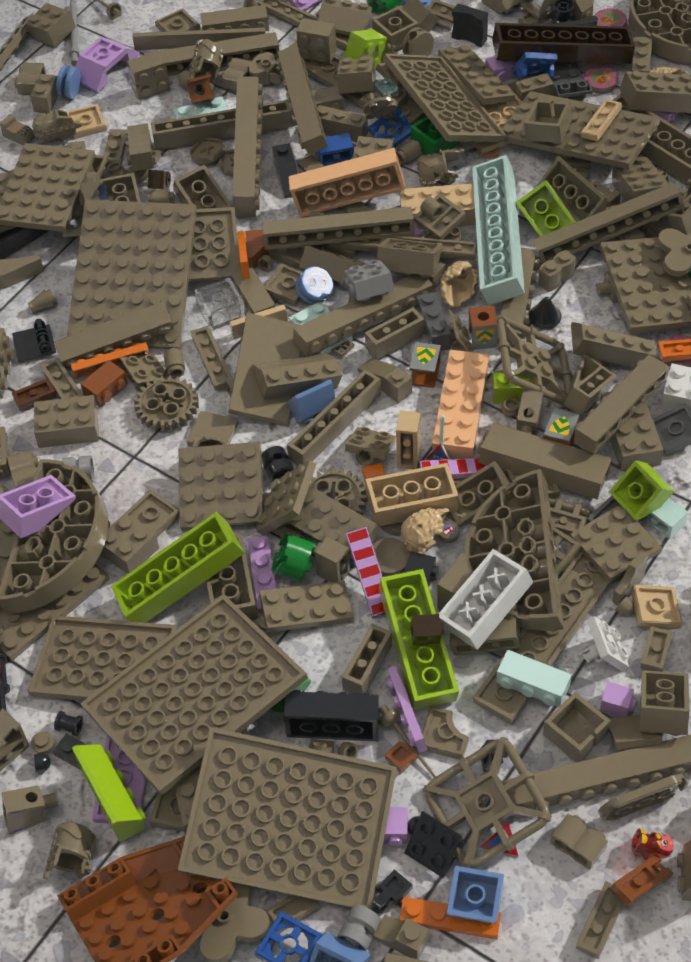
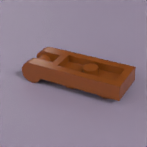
[610,855,673,907]

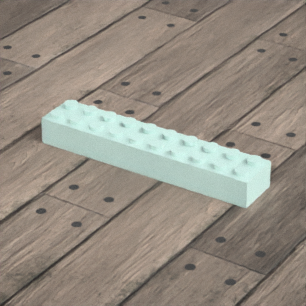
[472,155,525,305]

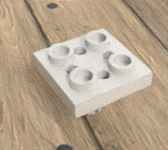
[581,616,629,671]

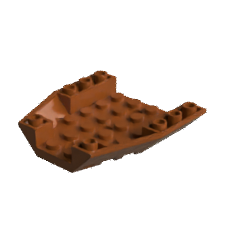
[57,836,238,962]

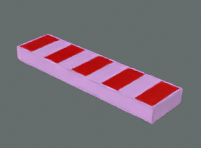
[419,458,505,479]
[345,527,385,617]

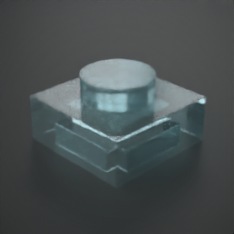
[374,77,398,97]

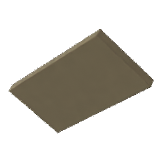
[228,312,300,426]

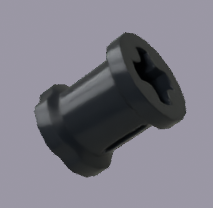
[54,711,83,736]

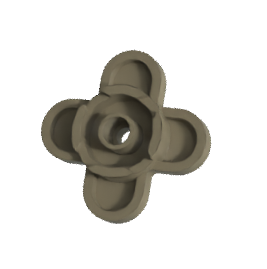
[657,228,691,277]
[200,883,271,962]

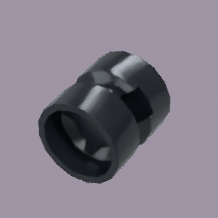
[551,0,574,24]
[262,446,294,483]

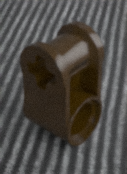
[148,170,171,189]

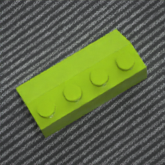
[72,744,146,843]

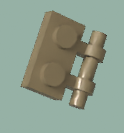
[549,498,590,536]

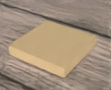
[67,104,107,139]
[631,585,683,629]

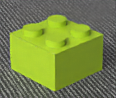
[343,29,387,70]

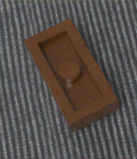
[12,378,56,411]

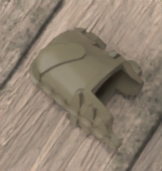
[189,39,223,81]
[32,109,82,143]
[416,148,464,186]
[43,821,96,880]

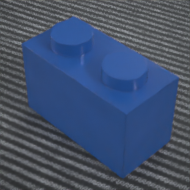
[315,133,354,166]

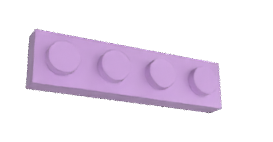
[247,535,277,613]
[386,666,427,753]

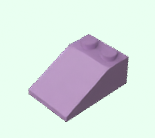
[0,475,76,538]

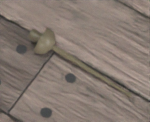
[96,0,122,19]
[379,705,436,778]

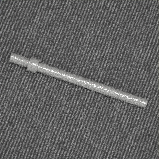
[69,0,79,66]

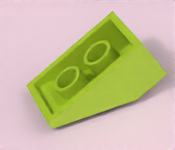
[516,180,576,237]

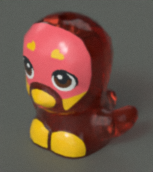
[631,828,674,860]

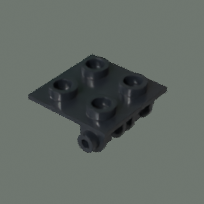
[12,319,57,362]
[404,811,465,878]

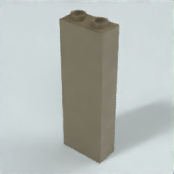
[477,423,612,500]

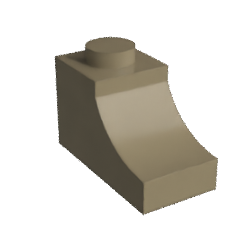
[373,915,429,959]

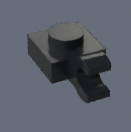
[372,869,413,915]

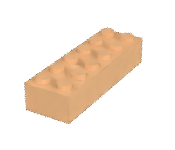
[289,148,405,217]
[432,350,489,459]

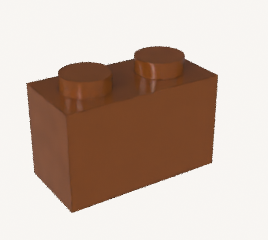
[80,360,128,407]

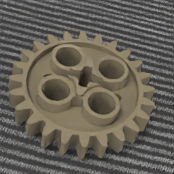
[134,376,199,432]
[309,467,368,516]

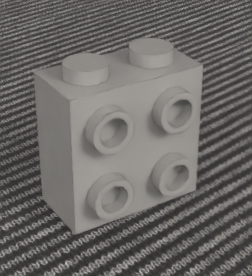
[343,260,394,301]

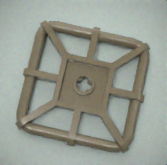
[496,315,573,407]
[423,737,552,869]

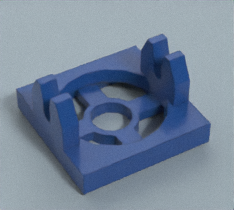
[511,52,558,80]
[367,109,411,148]
[254,911,323,962]

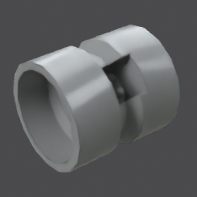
[61,455,94,482]
[337,905,381,951]

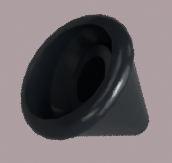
[529,297,562,329]

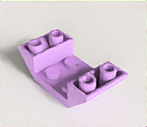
[75,37,140,92]

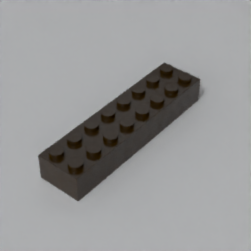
[492,23,635,65]

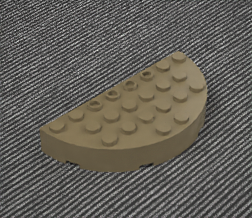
[628,0,691,64]
[0,459,108,614]
[464,469,564,631]

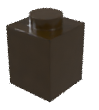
[410,614,445,646]

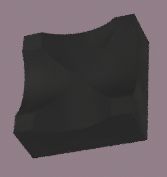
[452,3,488,48]

